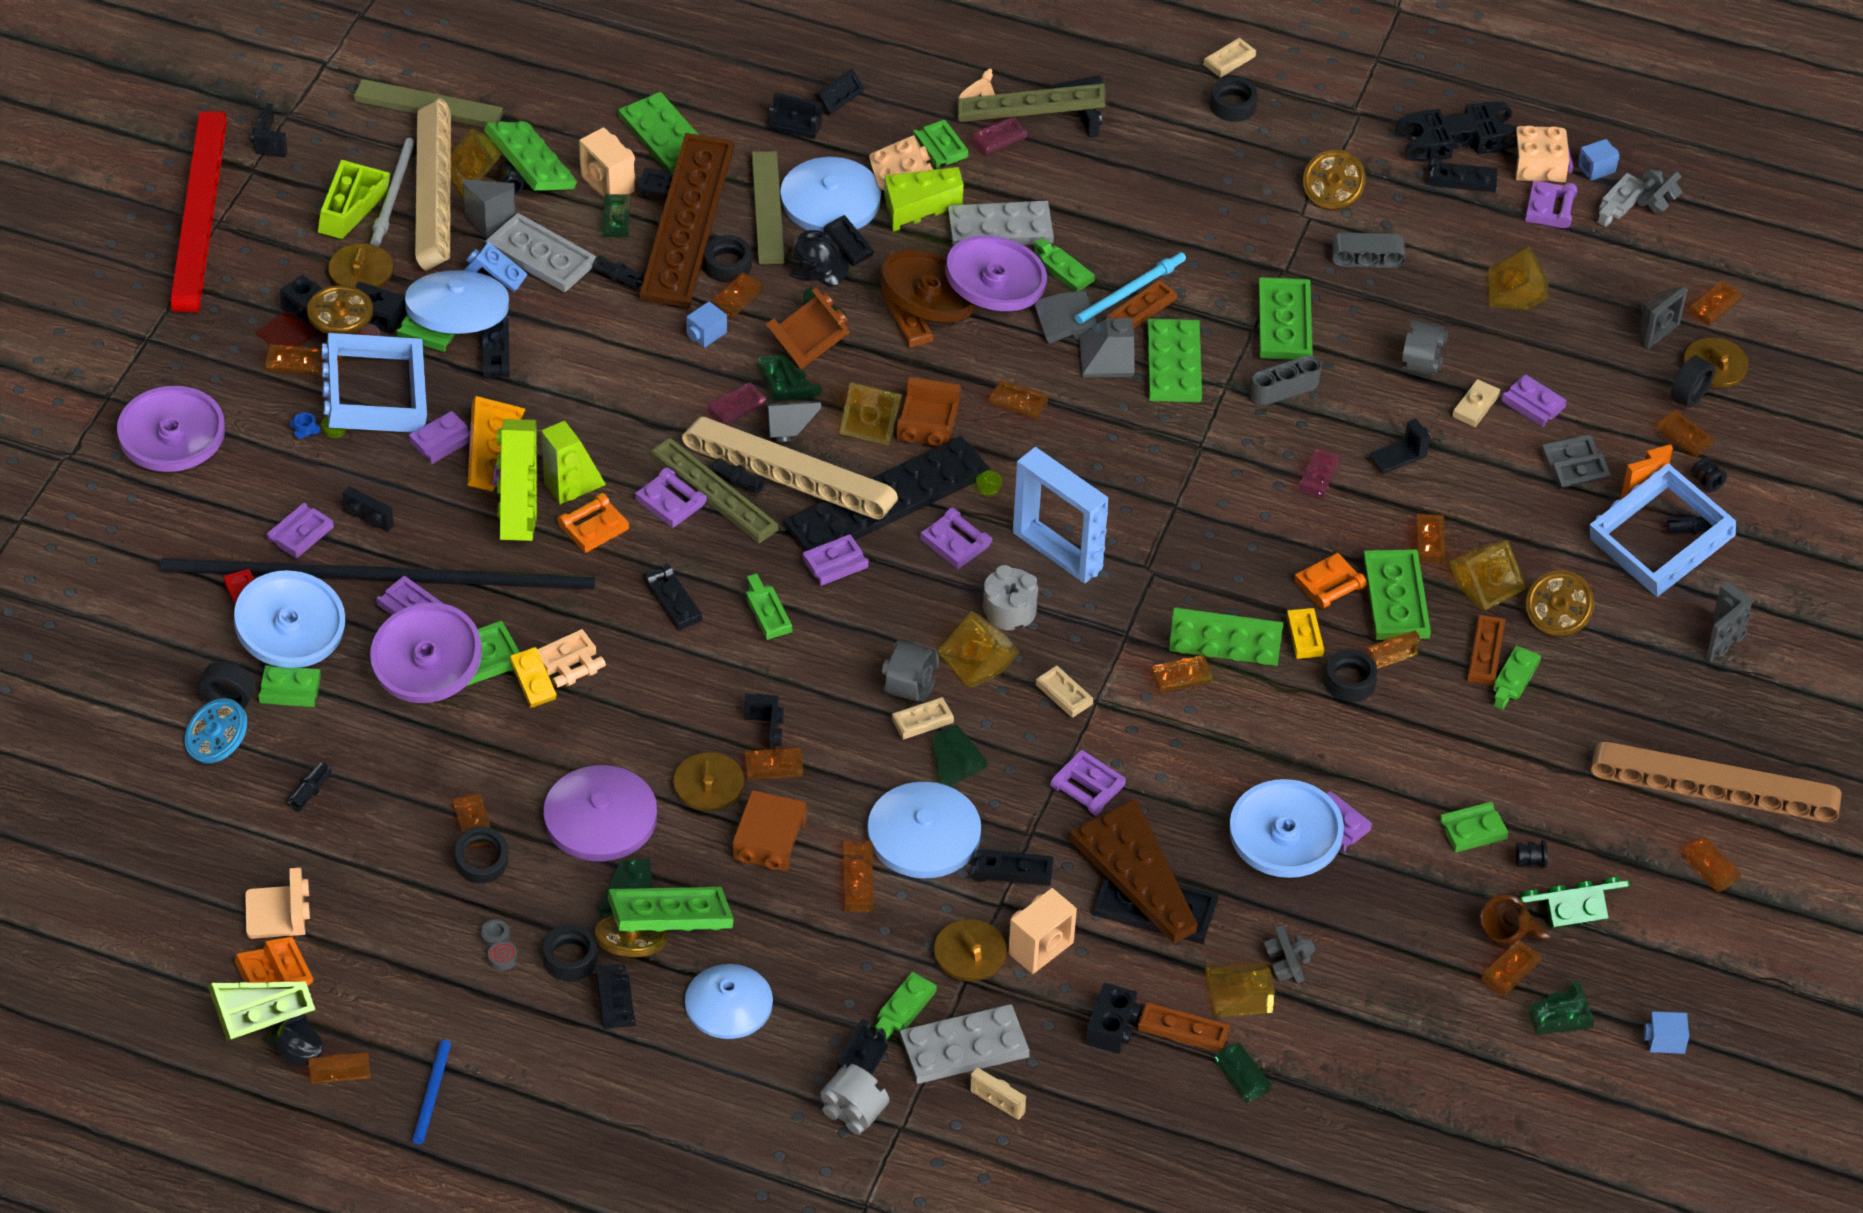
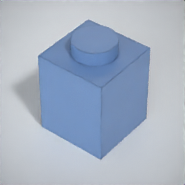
[1578,139,1619,181]
[686,302,727,348]
[1644,1011,1689,1054]

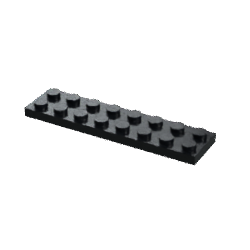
[783,436,991,552]

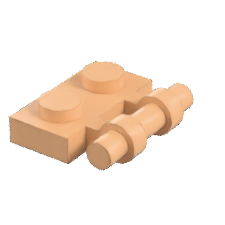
[537,629,606,688]

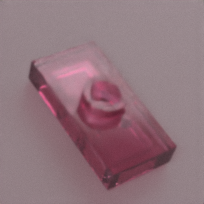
[972,117,1027,155]
[708,382,766,425]
[1299,448,1341,498]

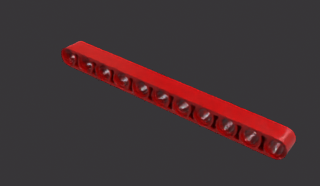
[171,111,227,313]

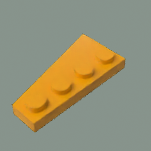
[467,396,525,492]

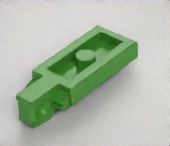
[1033,238,1095,292]
[746,574,792,640]
[1493,645,1541,710]
[875,972,937,1040]

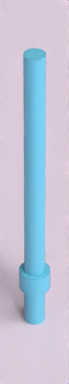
[1075,252,1186,324]

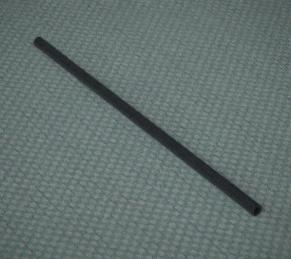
[160,558,595,589]

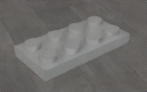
[948,201,1054,246]
[485,213,597,292]
[900,1004,1030,1084]

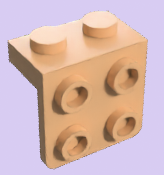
[1515,126,1569,182]
[869,135,933,190]
[246,868,310,939]

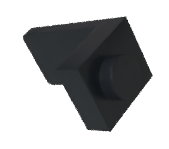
[251,103,288,158]
[1369,418,1430,474]
[745,694,784,755]

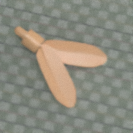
[959,69,995,98]

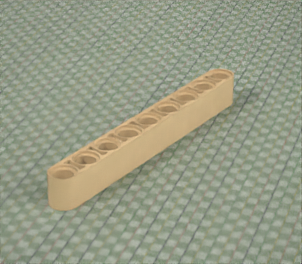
[415,98,451,271]
[682,416,898,520]

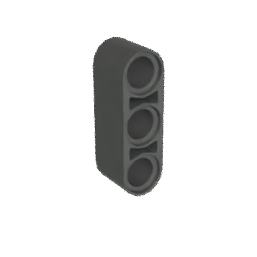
[1331,233,1406,268]
[1250,356,1322,405]

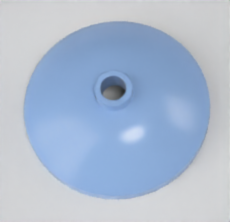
[685,964,773,1039]

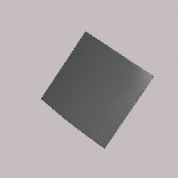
[1035,291,1097,344]
[1540,434,1611,488]

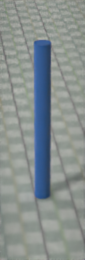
[412,1040,451,1144]

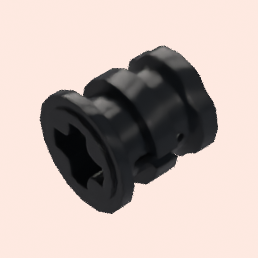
[1691,457,1727,492]
[1515,840,1548,868]

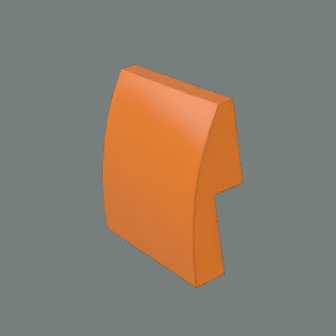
[1620,444,1673,500]
[234,937,314,986]

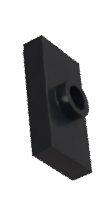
[815,69,865,115]
[823,214,874,266]

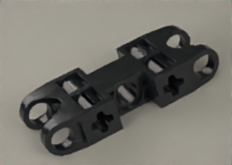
[1395,102,1517,161]

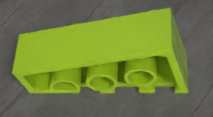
[497,419,537,541]

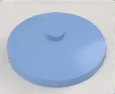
[781,157,881,232]
[405,270,509,334]
[234,571,345,668]
[1230,779,1344,878]
[868,782,981,878]

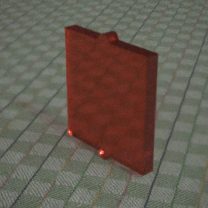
[256,311,319,356]

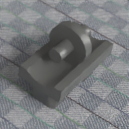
[1637,169,1682,214]
[1264,925,1315,984]

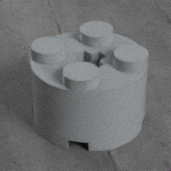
[983,565,1038,630]
[820,1064,889,1135]

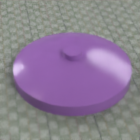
[945,235,1047,311]
[117,386,225,472]
[370,602,482,703]
[544,765,657,862]

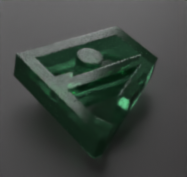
[758,355,822,401]
[933,724,988,787]
[599,858,653,916]
[1529,981,1594,1034]

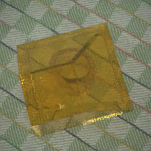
[450,129,502,197]
[1488,246,1549,310]
[839,382,902,446]
[1449,539,1527,611]
[938,611,1020,688]
[1205,962,1275,1017]

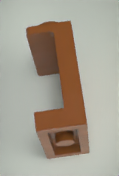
[766,287,850,370]
[897,377,961,446]
[733,790,807,871]

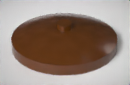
[879,249,977,322]

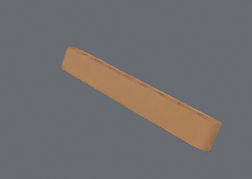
[1591,742,1842,822]

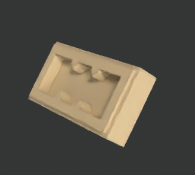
[1204,38,1256,78]
[1452,379,1500,427]
[1036,665,1093,718]
[892,697,954,740]
[970,1067,1026,1120]

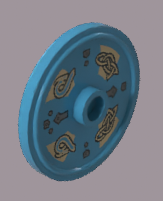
[185,698,247,763]

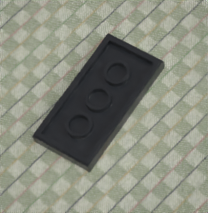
[1093,876,1219,945]

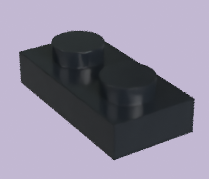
[342,486,394,532]

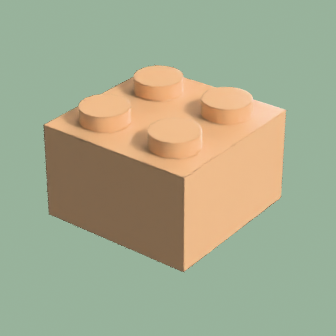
[579,127,636,204]
[1008,888,1077,974]

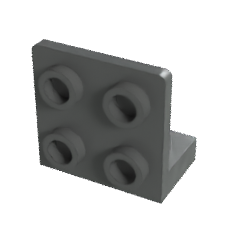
[1706,581,1753,662]

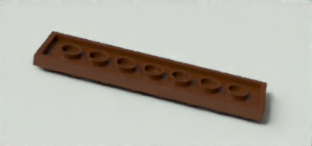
[640,133,734,308]

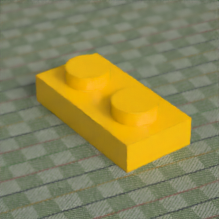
[1286,608,1324,659]
[510,647,557,708]

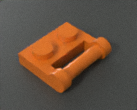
[557,493,629,553]
[1294,553,1367,609]

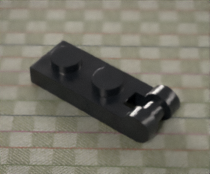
[1427,159,1497,192]
[483,317,510,378]
[642,563,702,631]
[971,849,1054,886]

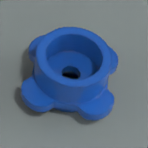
[290,412,320,439]

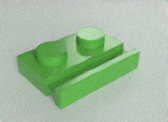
[913,120,968,169]
[397,314,456,352]
[259,665,321,707]
[1439,802,1508,853]

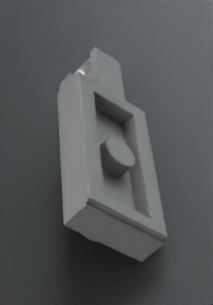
[1597,173,1647,227]

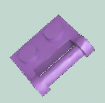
[1525,180,1578,228]
[635,467,707,528]
[920,507,992,569]
[1050,750,1126,816]

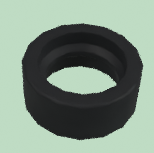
[1210,77,1258,122]
[704,235,752,282]
[1671,355,1715,407]
[1324,649,1378,702]
[198,661,255,709]
[454,826,508,884]
[542,924,598,982]

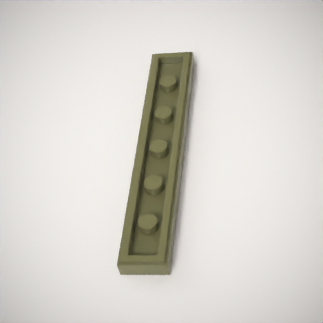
[354,79,503,128]
[958,83,1106,122]
[752,151,784,264]
[650,438,778,544]

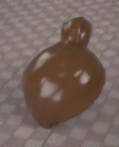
[1478,894,1550,944]

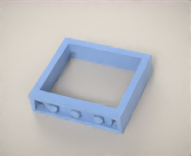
[321,333,427,432]
[1013,447,1108,584]
[1590,463,1736,597]

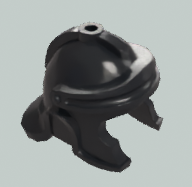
[791,230,849,287]

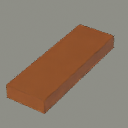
[1105,280,1177,329]
[881,289,933,348]
[1467,614,1506,686]
[1138,1002,1230,1053]

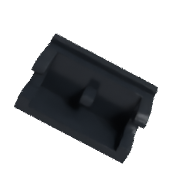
[768,92,823,139]
[638,167,673,199]
[596,964,635,1029]
[837,1019,888,1075]

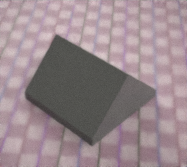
[463,179,516,239]

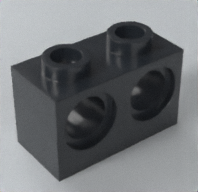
[280,274,323,333]
[1086,983,1141,1054]

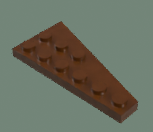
[1069,798,1197,943]

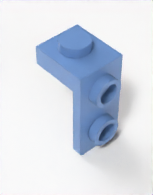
[464,242,527,292]

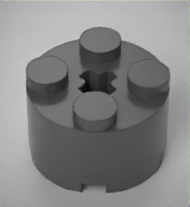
[1402,320,1448,376]
[882,640,939,702]

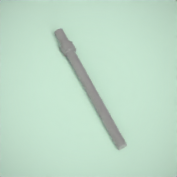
[370,138,415,247]

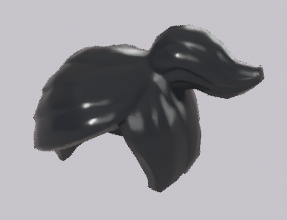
[267,1014,324,1067]

